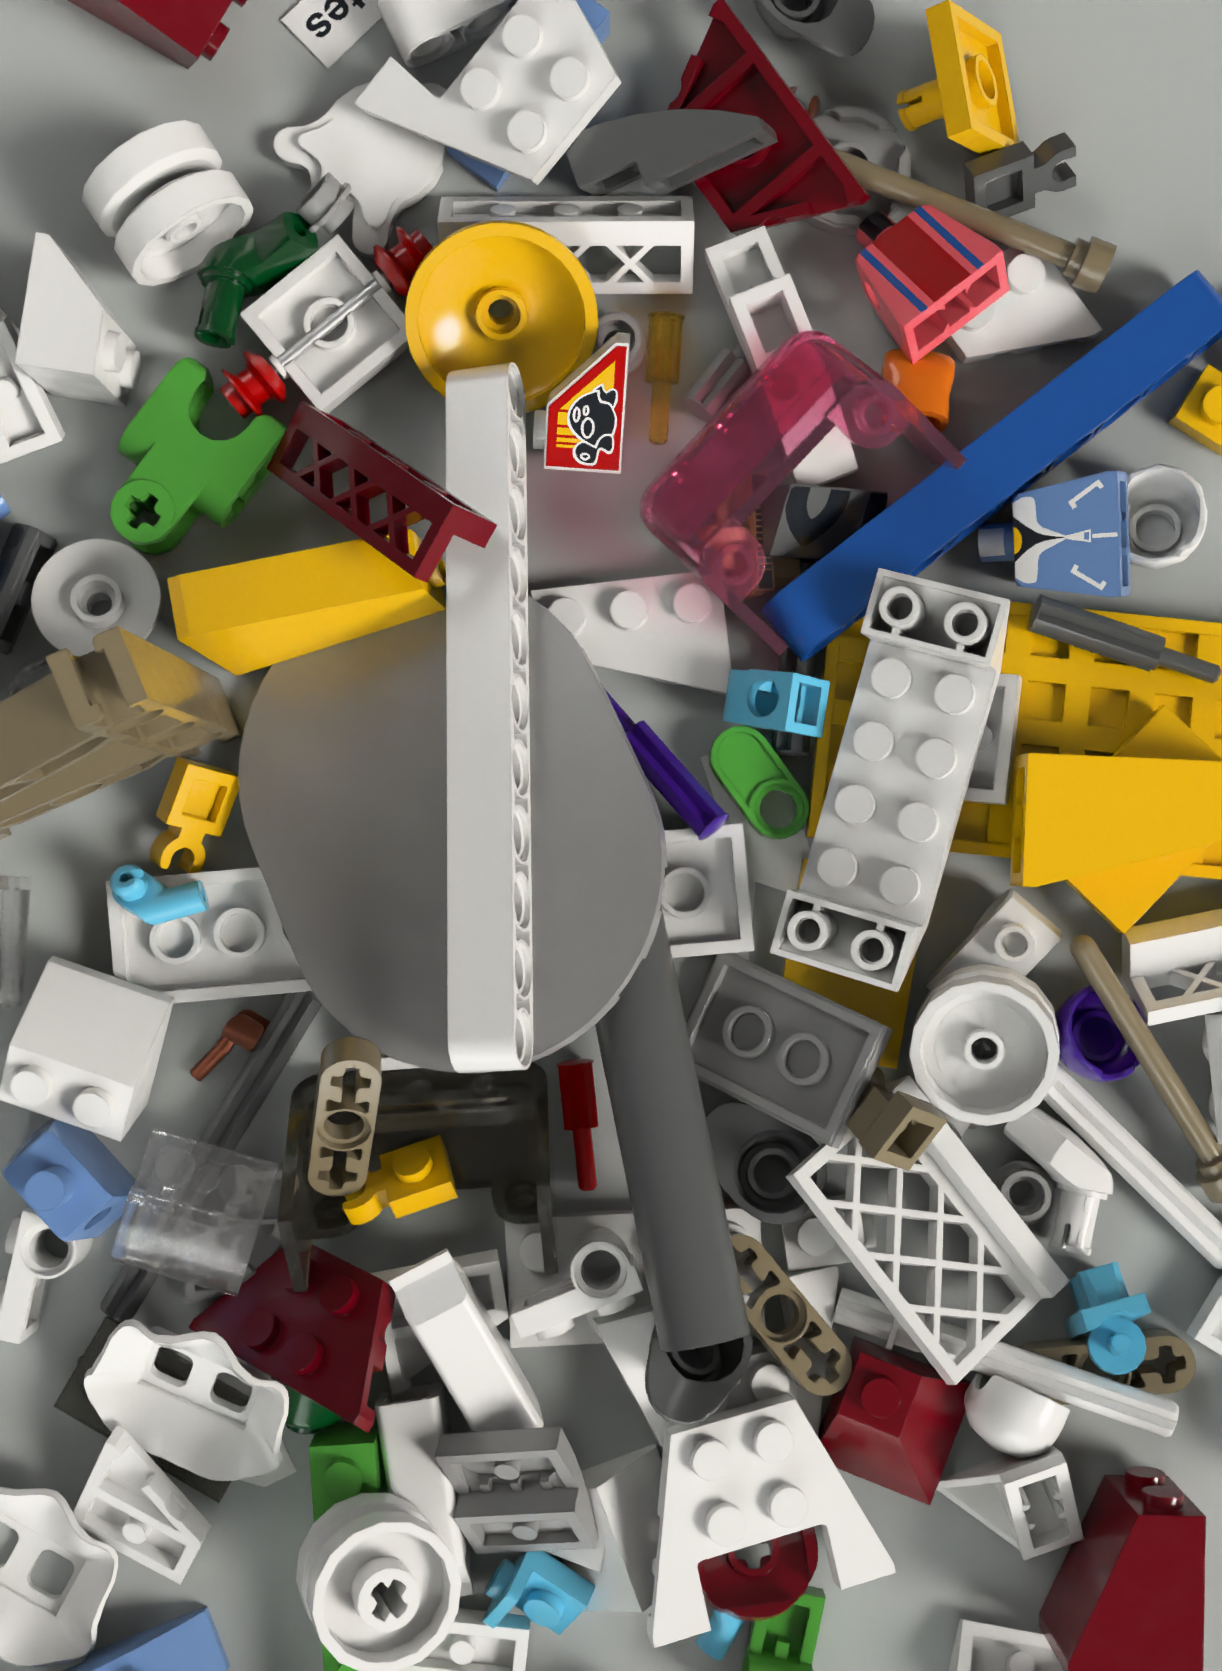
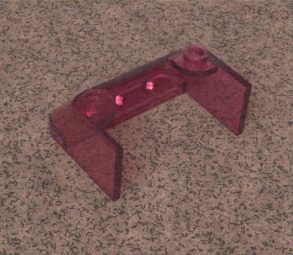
[640,331,967,656]

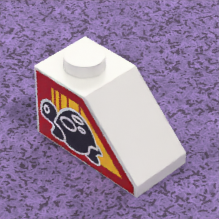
[533,332,630,474]

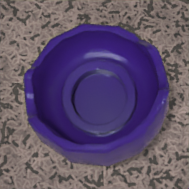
[1055,985,1149,1082]

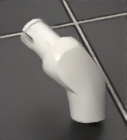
[1003,1107,1114,1256]

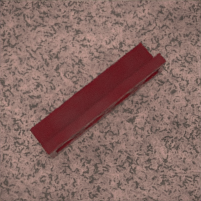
[266,401,497,583]

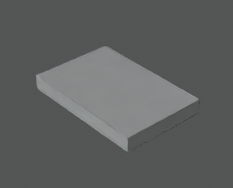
[686,953,894,1149]

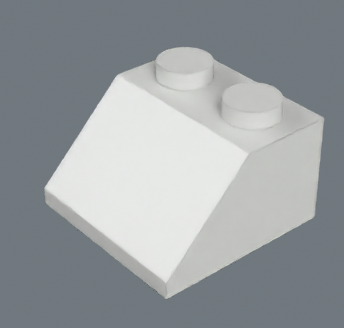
[15,232,141,407]
[0,956,175,1142]

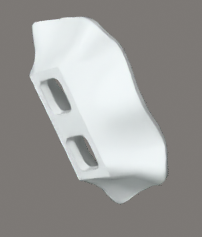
[84,1319,289,1481]
[0,1487,118,1667]

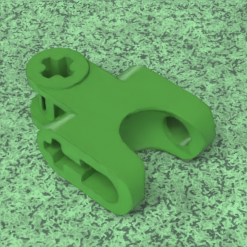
[110,357,288,555]

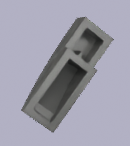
[566,109,778,196]

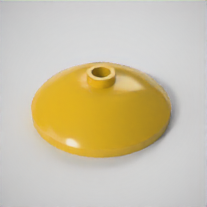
[405,220,598,413]

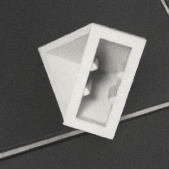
[936,1445,1084,1561]

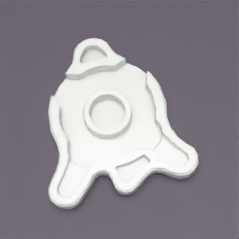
[273,82,446,259]

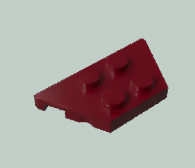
[667,0,871,236]
[188,1236,396,1433]

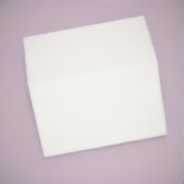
[562,1443,662,1613]

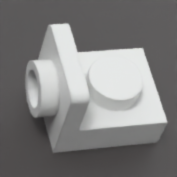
[780,1194,877,1271]

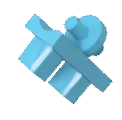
[1064,1262,1151,1375]

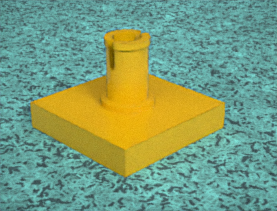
[896,0,1020,156]

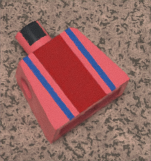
[855,205,1009,364]

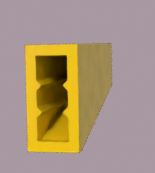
[167,529,446,676]
[1010,753,1222,887]

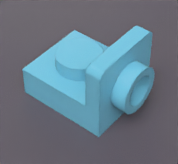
[482,1551,596,1635]

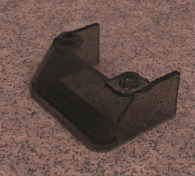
[277,1062,558,1292]

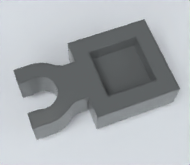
[963,132,1076,217]

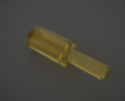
[645,311,685,445]

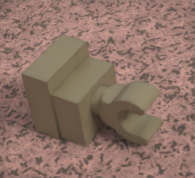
[846,1067,948,1171]

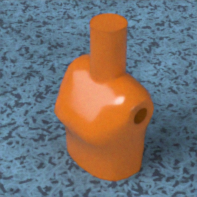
[881,349,955,435]

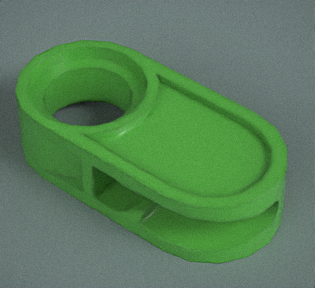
[709,726,809,840]

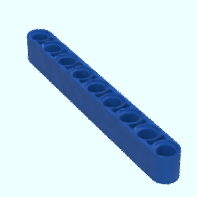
[760,270,1222,662]

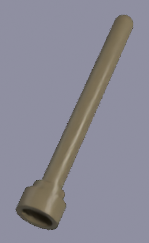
[835,148,1117,295]
[1070,935,1222,1203]

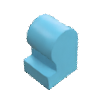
[722,669,830,738]

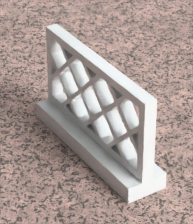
[786,1075,1070,1385]

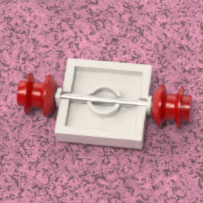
[219,226,433,419]

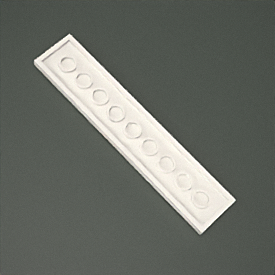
[106,823,754,1003]

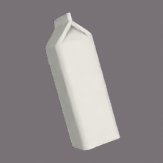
[388,1248,544,1432]
[374,1382,474,1597]

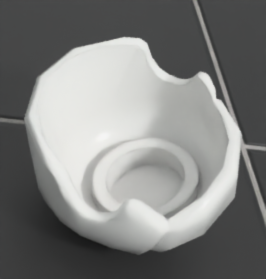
[1127,463,1208,570]
[964,1373,1070,1458]

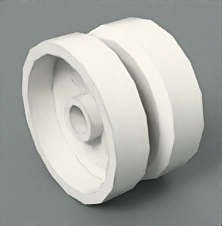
[82,120,254,286]
[909,963,1060,1126]
[296,1493,461,1671]

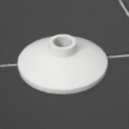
[31,539,162,656]

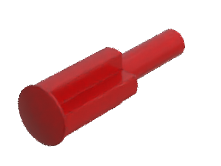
[556,1058,598,1191]

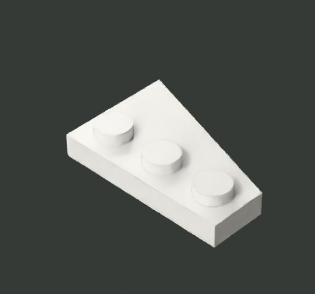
[531,570,732,695]

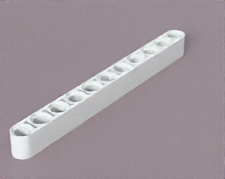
[446,362,534,1073]

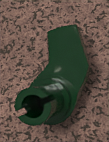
[194,212,318,349]

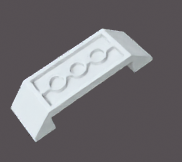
[770,568,1011,992]

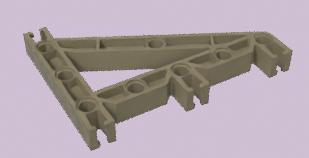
[0,626,243,840]

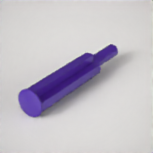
[604,688,729,840]

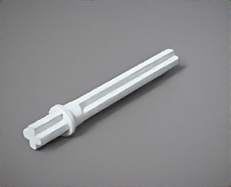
[981,1038,1222,1269]
[832,1287,1179,1437]

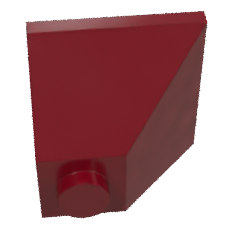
[818,1336,971,1505]

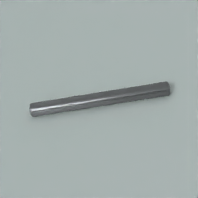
[100,991,322,1323]

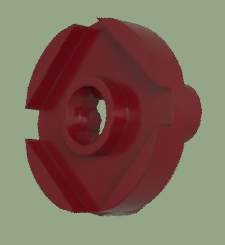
[697,1527,818,1621]

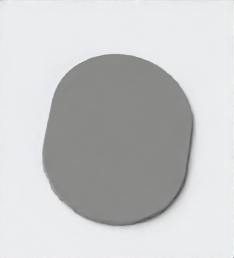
[238,585,667,1074]

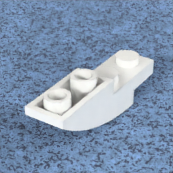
[705,226,858,486]

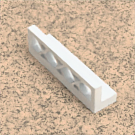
[437,196,695,294]
[1122,908,1222,1026]

